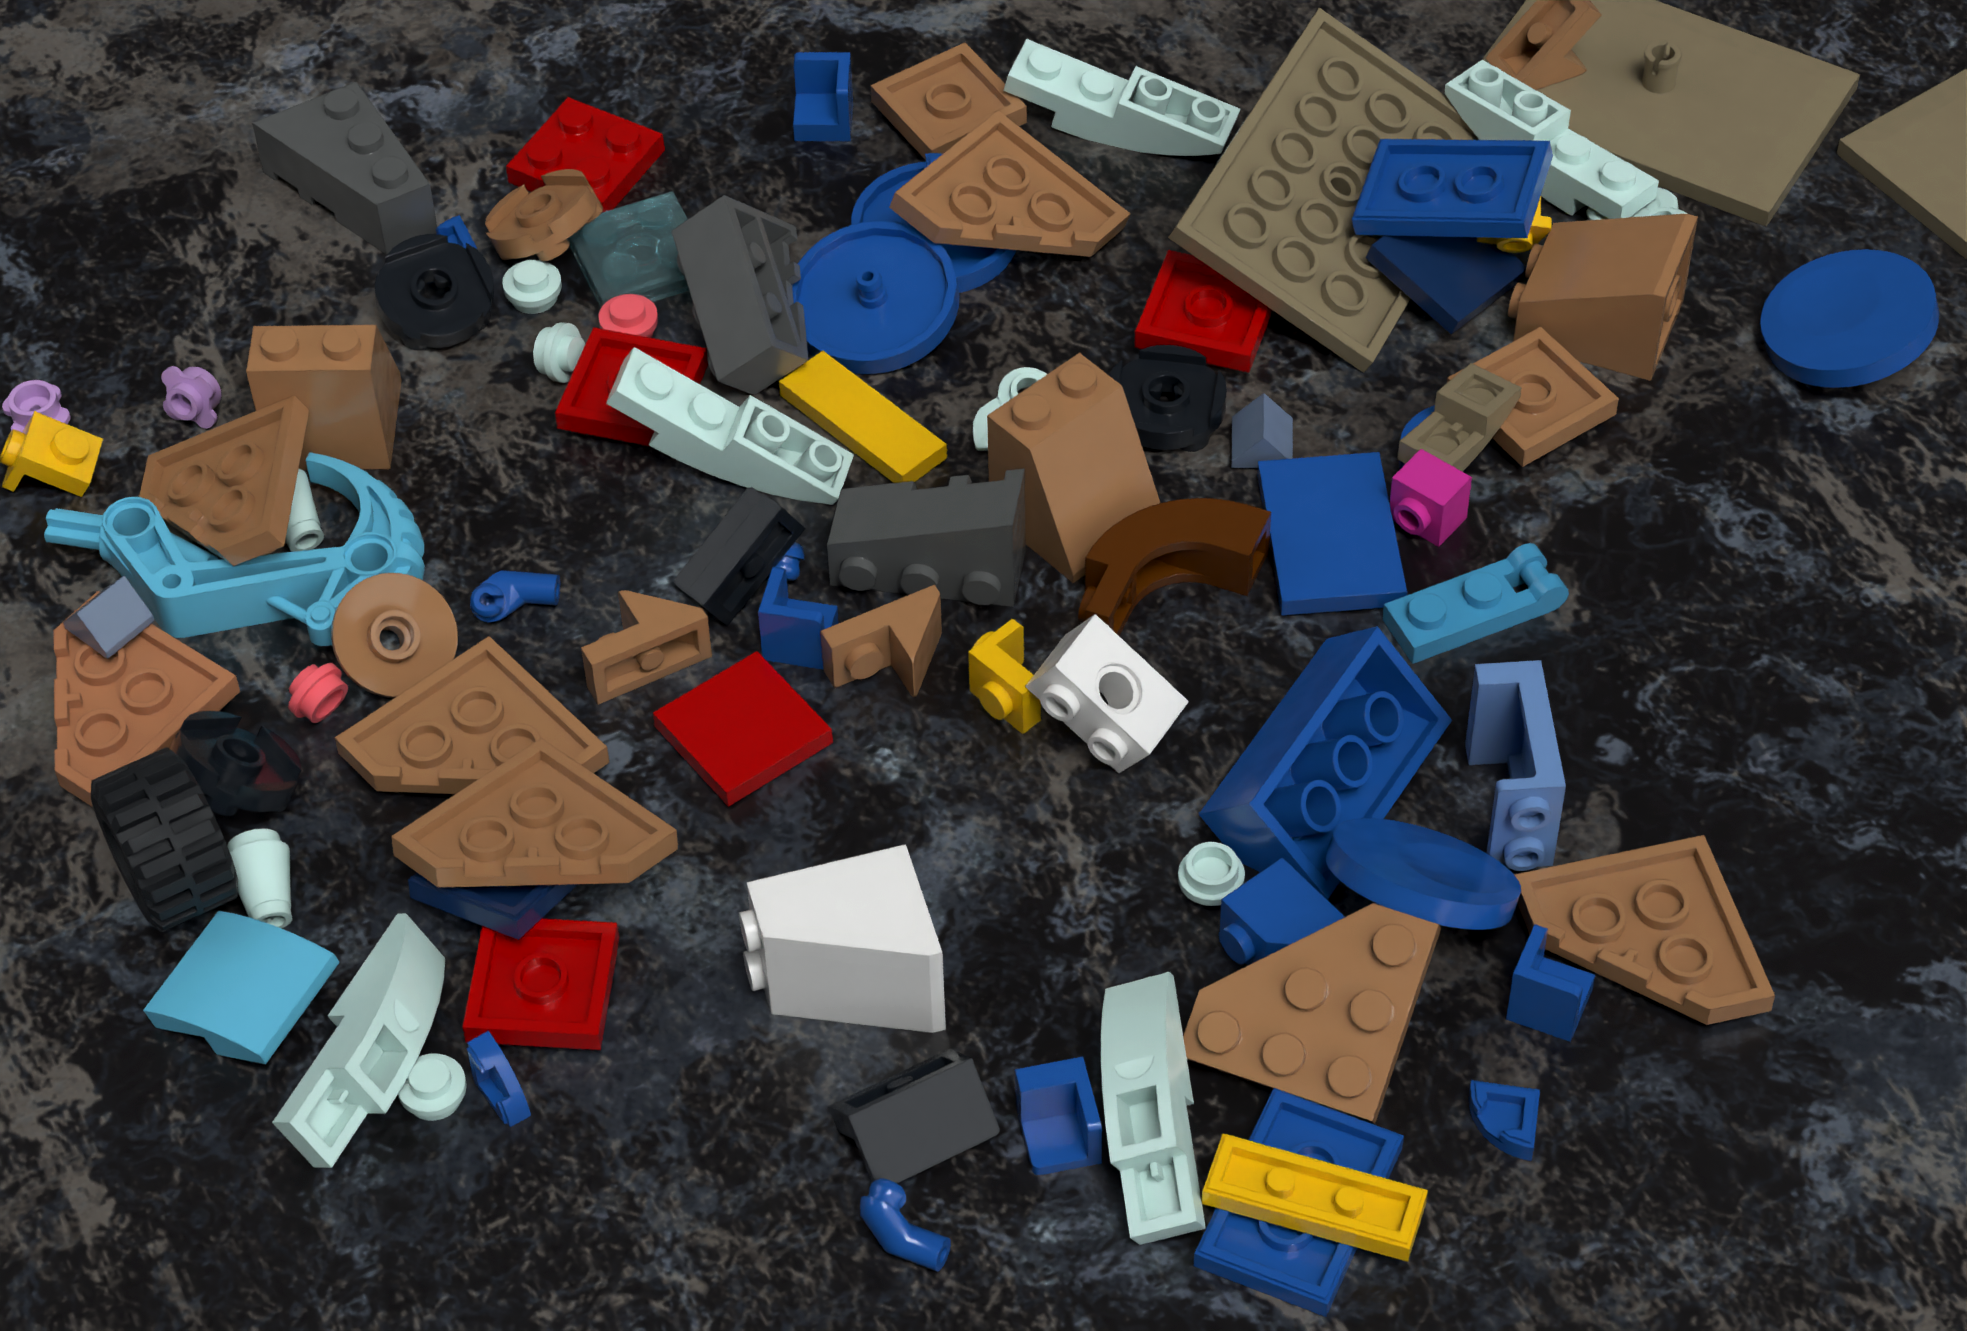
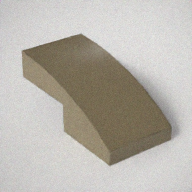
[1397,363,1522,472]

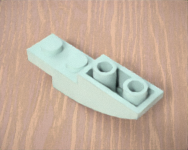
[1003,39,1240,156]
[1445,60,1659,219]
[606,347,854,505]
[272,913,445,1168]
[1101,972,1206,1245]

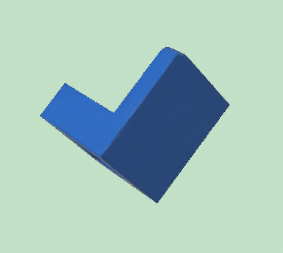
[793,52,853,141]
[758,567,839,670]
[1506,924,1595,1042]
[1015,1057,1102,1175]

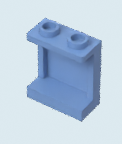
[1465,660,1566,871]

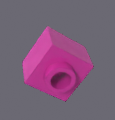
[1390,449,1472,547]

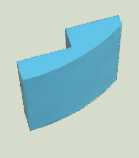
[143,910,340,1064]

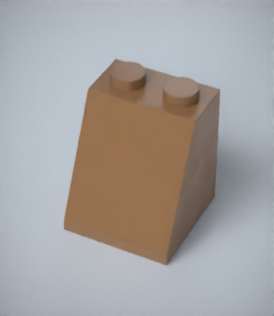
[1508,214,1698,381]
[246,325,402,470]
[987,353,1160,583]

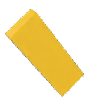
[779,350,947,483]
[1202,1133,1428,1262]

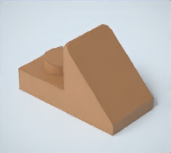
[1486,0,1602,90]
[820,585,942,697]
[581,590,712,705]

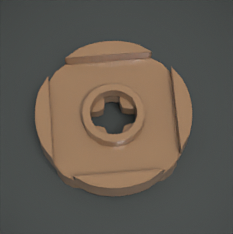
[485,169,603,261]

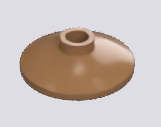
[331,573,458,698]

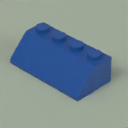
[1199,626,1452,899]

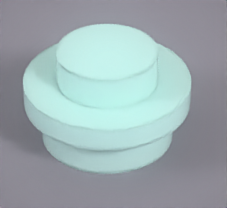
[502,260,562,314]
[533,322,585,383]
[1178,842,1245,906]
[398,1054,467,1121]

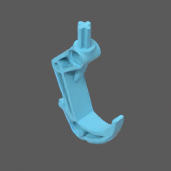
[44,452,425,646]

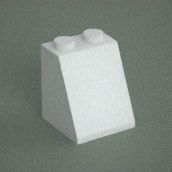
[739,844,946,1033]

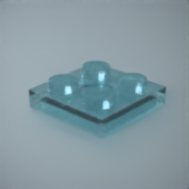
[567,191,689,308]

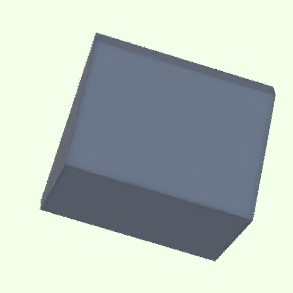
[1231,393,1293,468]
[63,576,155,659]

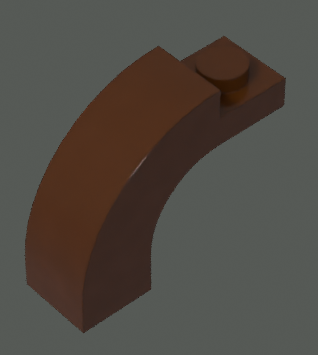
[1078,498,1271,636]

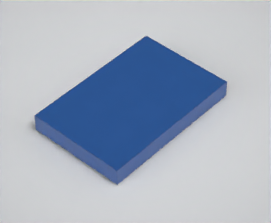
[1352,139,1553,238]
[1257,452,1407,616]
[1194,1088,1404,1317]

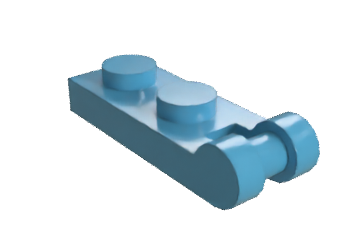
[1382,543,1569,664]

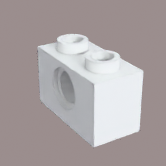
[1025,614,1189,773]

